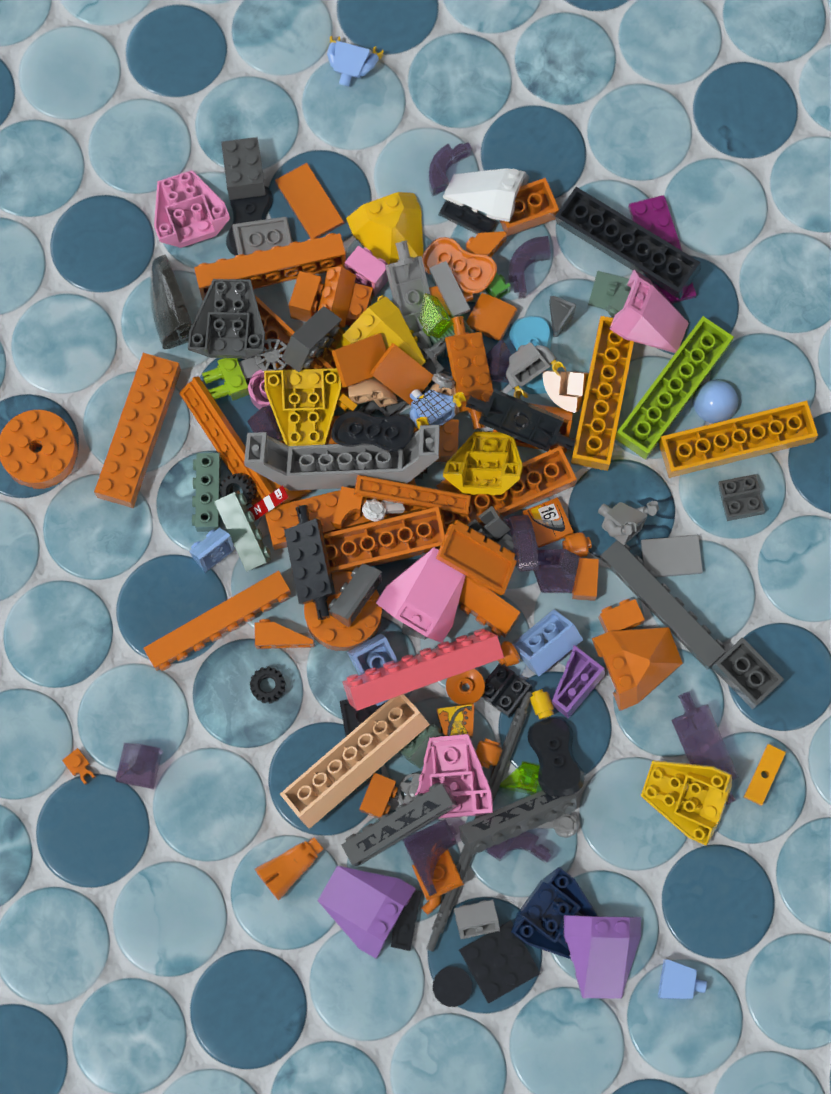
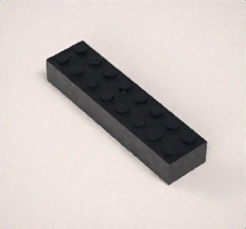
[555,187,701,299]

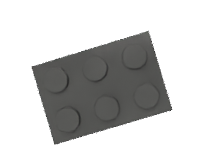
[221,137,266,200]
[281,306,342,372]
[711,637,784,710]

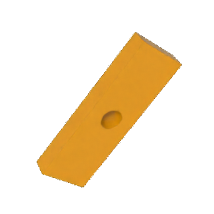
[743,744,786,806]

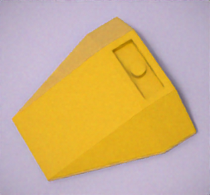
[264,368,341,446]
[641,760,732,846]

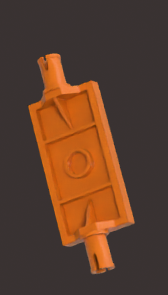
[445,316,493,430]

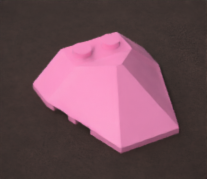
[415,734,493,819]

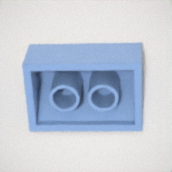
[512,609,583,676]

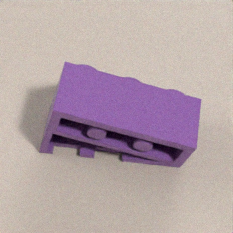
[552,645,605,719]

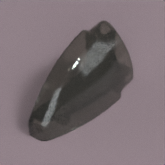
[150,254,193,350]

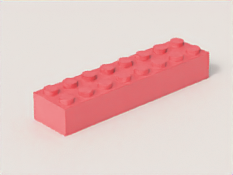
[342,629,504,711]

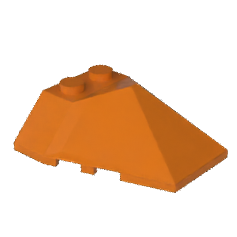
[592,627,683,711]

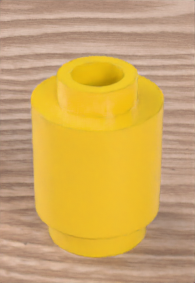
[530,689,554,720]

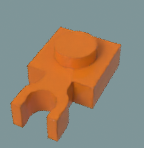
[62,748,95,785]

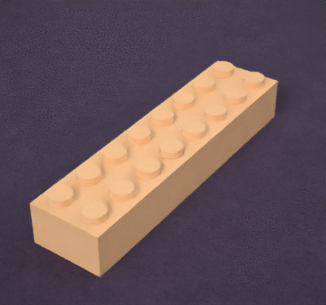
[280,694,430,829]

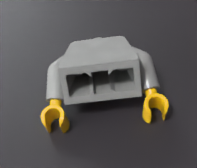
[506,343,566,400]

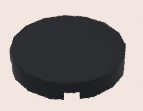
[433,966,472,1007]

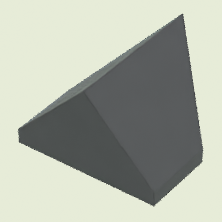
[549,296,576,337]

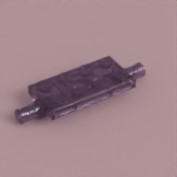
[671,692,739,805]

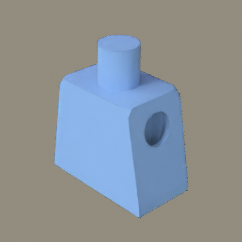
[658,959,707,999]

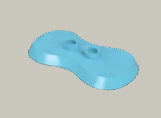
[509,316,559,394]

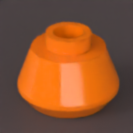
[497,641,520,666]

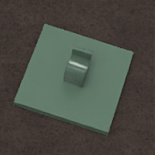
[588,271,631,310]

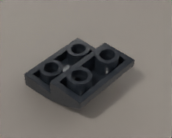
[481,663,533,718]

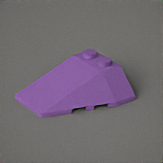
[318,866,416,959]
[564,916,641,998]

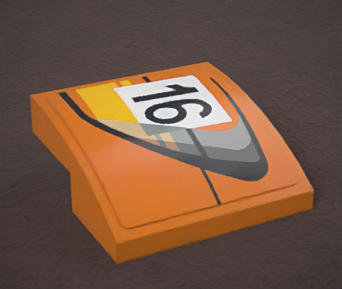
[522,498,573,548]

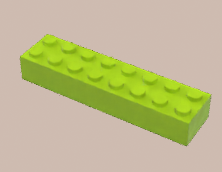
[615,316,734,460]

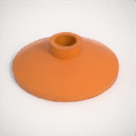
[446,669,485,705]

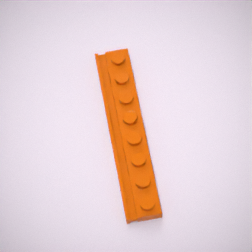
[179,376,274,505]

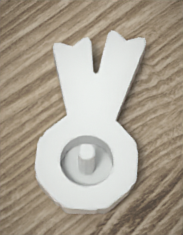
[362,499,405,522]

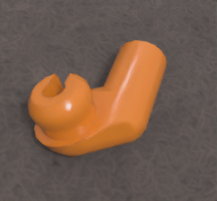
[421,895,441,915]

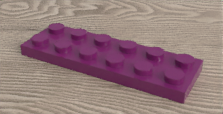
[628,195,696,304]

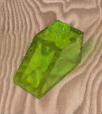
[419,293,454,339]

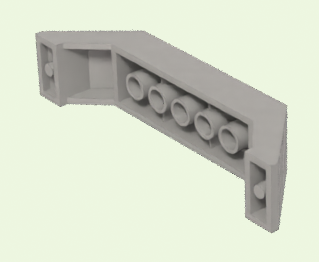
[244,425,440,490]

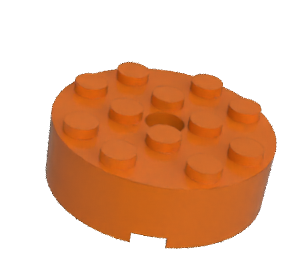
[0,410,78,489]
[304,571,382,651]

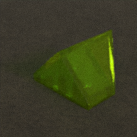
[499,761,540,795]

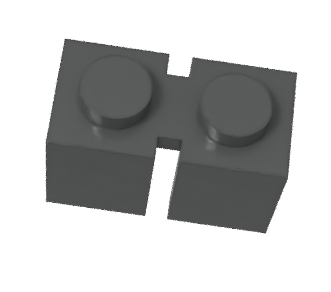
[467,506,510,541]

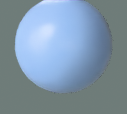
[693,380,738,424]

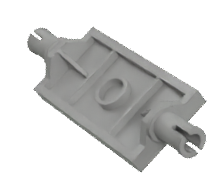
[385,240,438,349]

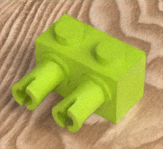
[202,358,249,401]

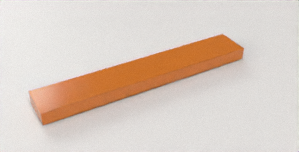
[354,475,471,516]

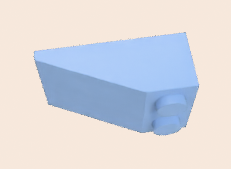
[189,528,235,573]
[347,633,398,706]

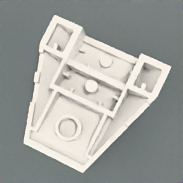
[443,168,529,222]

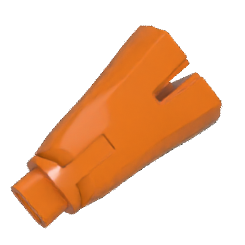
[254,838,324,900]

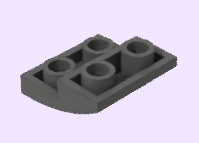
[718,474,765,521]

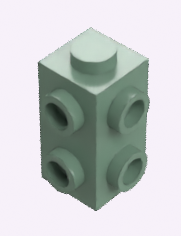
[399,723,443,769]

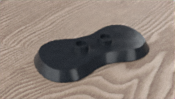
[226,186,273,256]
[331,410,414,452]
[527,718,584,797]

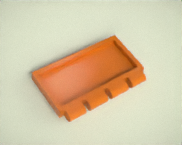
[436,520,517,596]

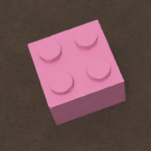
[345,246,388,297]

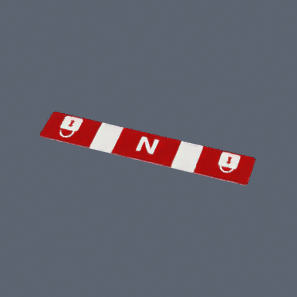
[248,485,289,521]

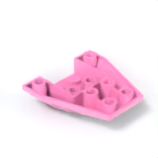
[154,170,230,248]
[610,270,689,353]
[376,547,465,643]

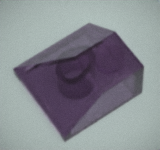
[115,743,163,790]

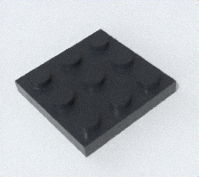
[459,920,541,1004]

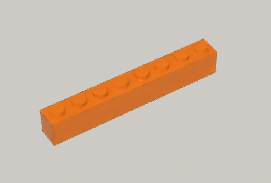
[143,570,291,671]

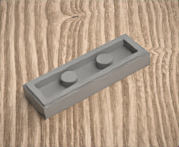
[429,261,470,318]

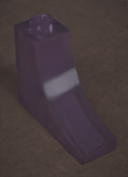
[403,819,457,896]

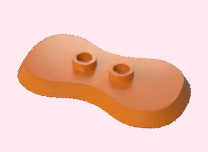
[422,237,497,293]

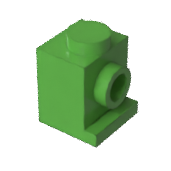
[486,272,511,299]

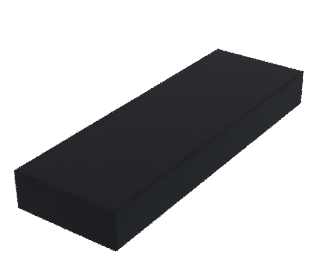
[439,200,496,234]
[391,890,422,951]

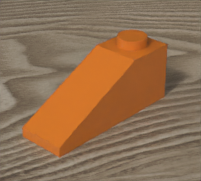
[255,619,314,649]

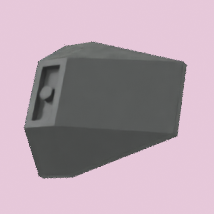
[188,279,265,359]

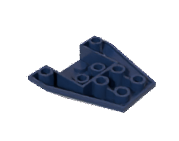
[512,867,599,959]

